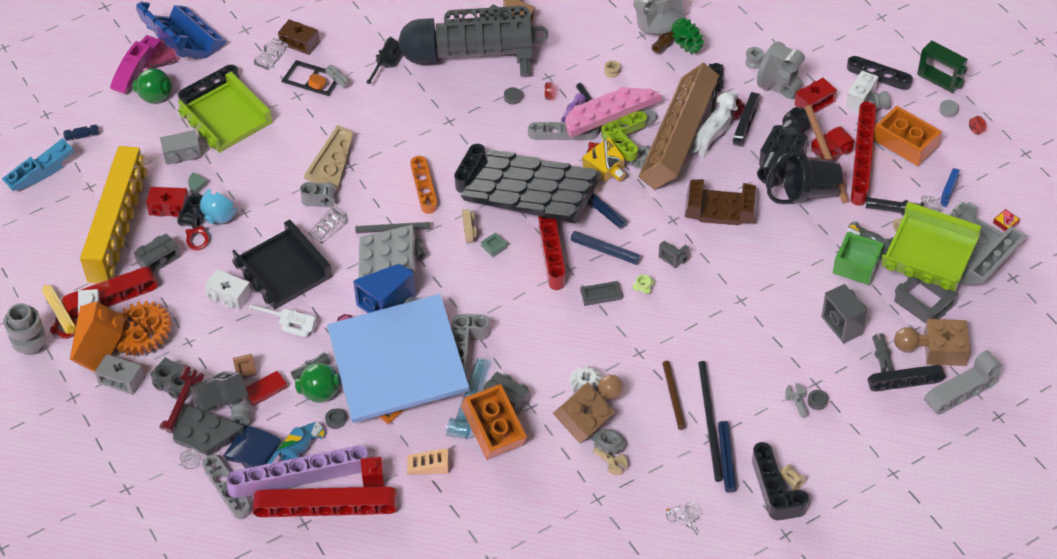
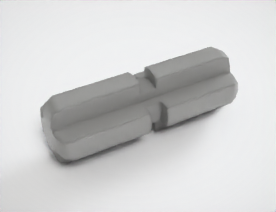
[325,65,349,88]

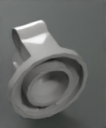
[633,0,684,34]
[757,41,805,99]

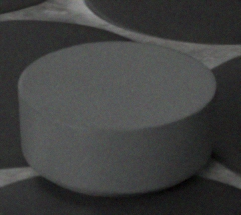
[504,87,522,104]
[807,390,828,410]
[325,409,346,429]

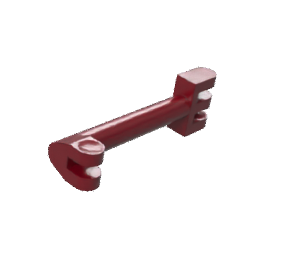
[159,365,204,434]

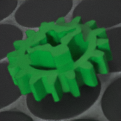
[671,17,704,54]

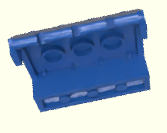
[136,1,227,59]

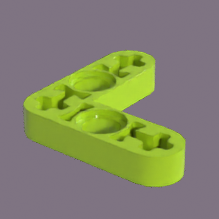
[601,111,647,161]

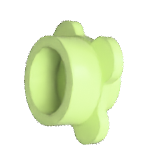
[633,274,655,294]

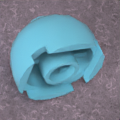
[200,189,238,224]

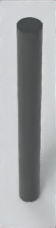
[355,222,430,233]

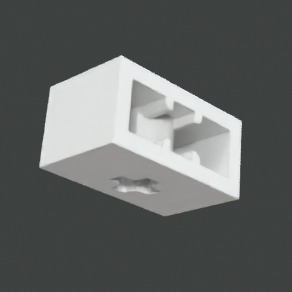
[845,71,878,113]
[204,269,252,310]

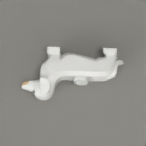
[689,91,738,159]

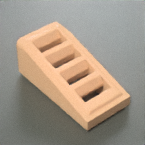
[407,449,449,475]

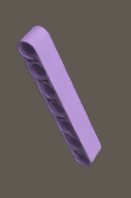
[227,446,368,498]

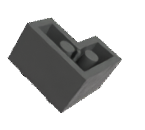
[189,371,248,412]

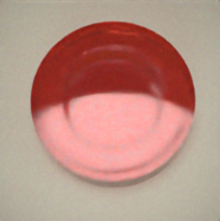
[544,82,554,100]
[969,116,986,135]

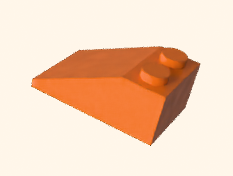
[69,302,125,373]

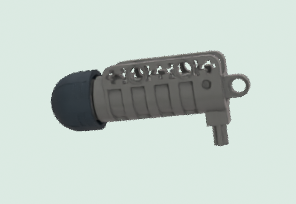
[399,6,548,77]

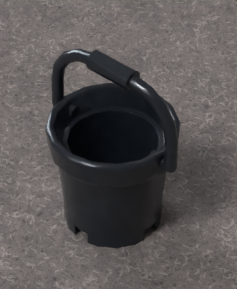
[766,152,843,204]

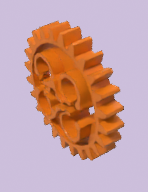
[115,300,172,356]

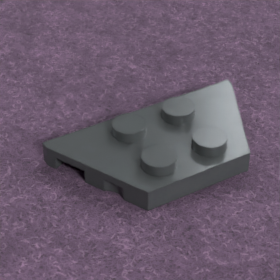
[173,404,245,456]

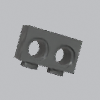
[150,357,197,399]

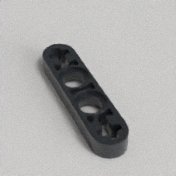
[847,56,913,90]
[178,64,239,105]
[733,92,760,147]
[867,365,946,392]

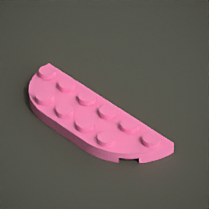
[565,87,661,138]

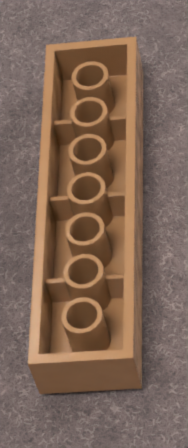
[638,62,719,190]

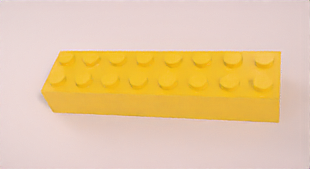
[80,146,147,283]

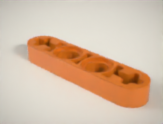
[410,156,437,214]

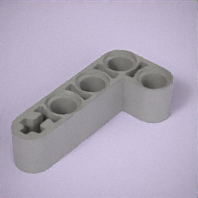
[451,314,490,377]
[924,350,1002,415]

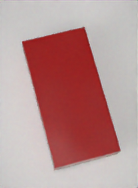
[246,371,288,406]

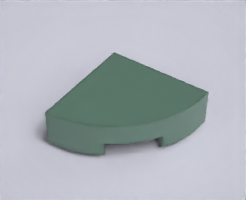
[188,172,207,194]

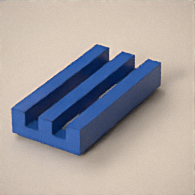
[940,168,960,208]

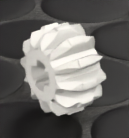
[569,365,602,393]

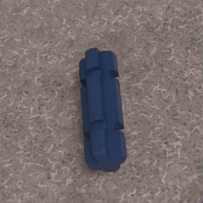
[63,124,99,141]

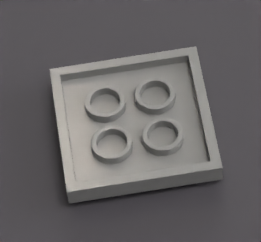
[359,225,415,278]

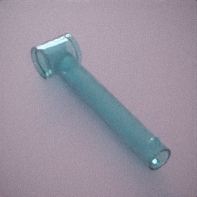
[446,358,488,439]

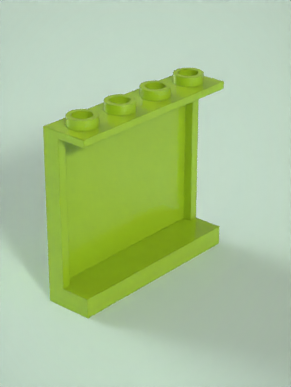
[178,72,273,153]
[882,202,982,292]

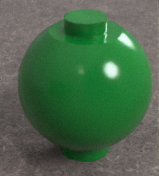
[133,68,172,104]
[295,363,341,403]

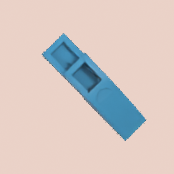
[2,138,75,191]

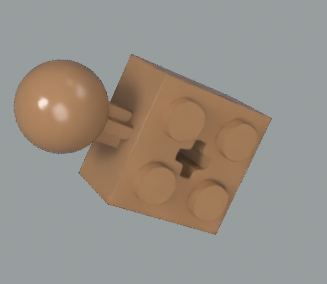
[894,319,970,366]
[553,374,624,443]

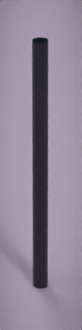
[698,361,723,482]

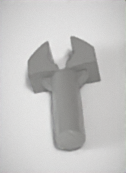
[785,383,808,418]

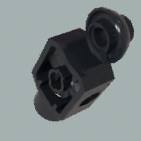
[757,107,811,186]

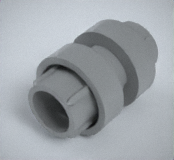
[4,303,46,355]

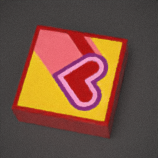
[993,209,1020,231]

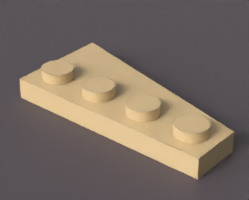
[304,125,353,193]

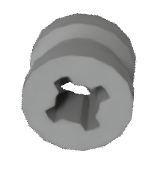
[745,47,764,69]
[871,91,890,110]
[230,403,251,427]

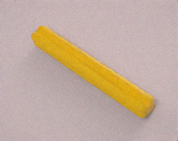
[41,284,76,334]

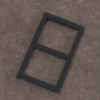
[281,60,338,96]

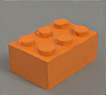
[873,105,942,166]
[461,384,527,460]

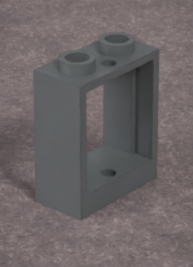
[894,277,958,324]

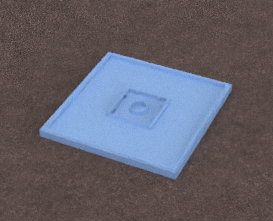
[327,294,470,423]

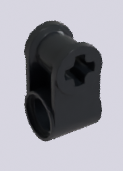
[177,193,204,229]

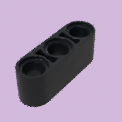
[454,143,486,193]

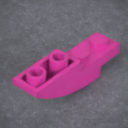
[110,35,162,94]

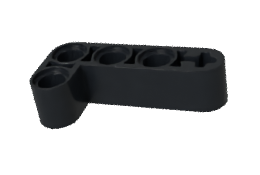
[752,442,809,521]

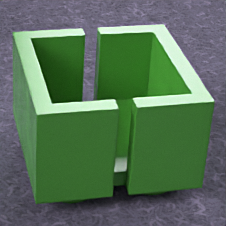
[833,232,884,285]

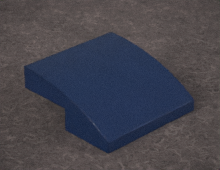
[223,425,282,469]

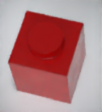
[361,457,384,487]

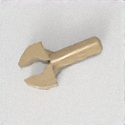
[593,447,628,475]

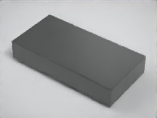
[580,281,622,306]

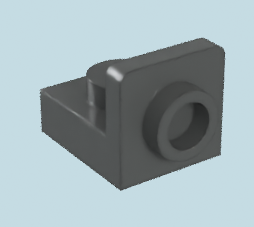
[658,240,689,269]

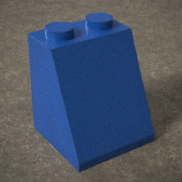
[353,263,416,313]

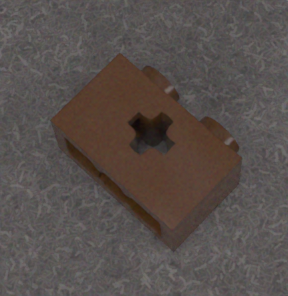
[278,19,320,55]

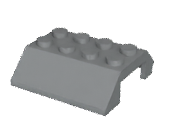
[948,201,1027,285]

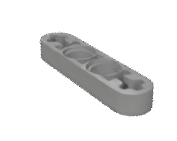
[528,122,598,140]
[202,455,251,519]

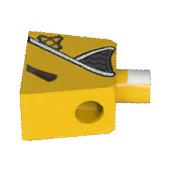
[582,137,626,182]

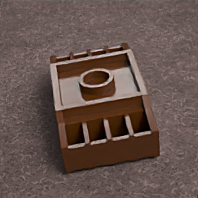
[684,179,758,226]

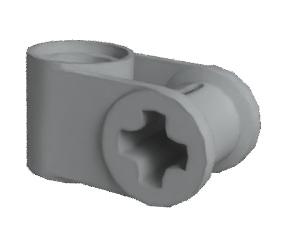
[300,182,336,207]

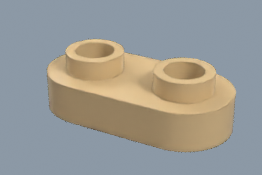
[462,209,477,242]

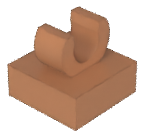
[233,353,257,377]

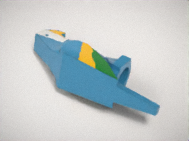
[267,422,325,464]

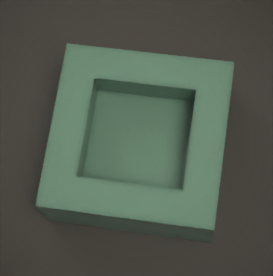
[481,232,507,257]

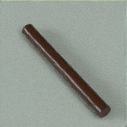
[662,361,686,430]

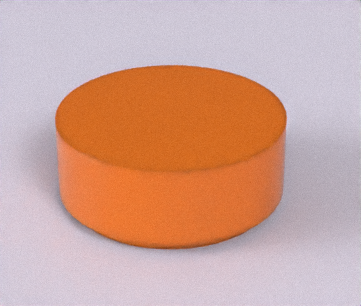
[308,74,326,90]

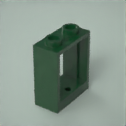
[917,40,968,94]

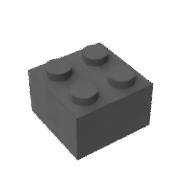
[821,284,867,344]

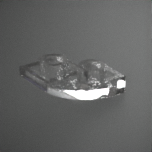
[254,38,288,70]

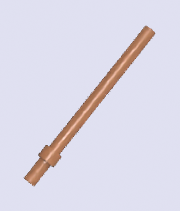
[805,105,849,204]

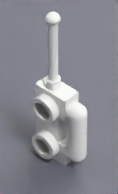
[249,304,317,338]

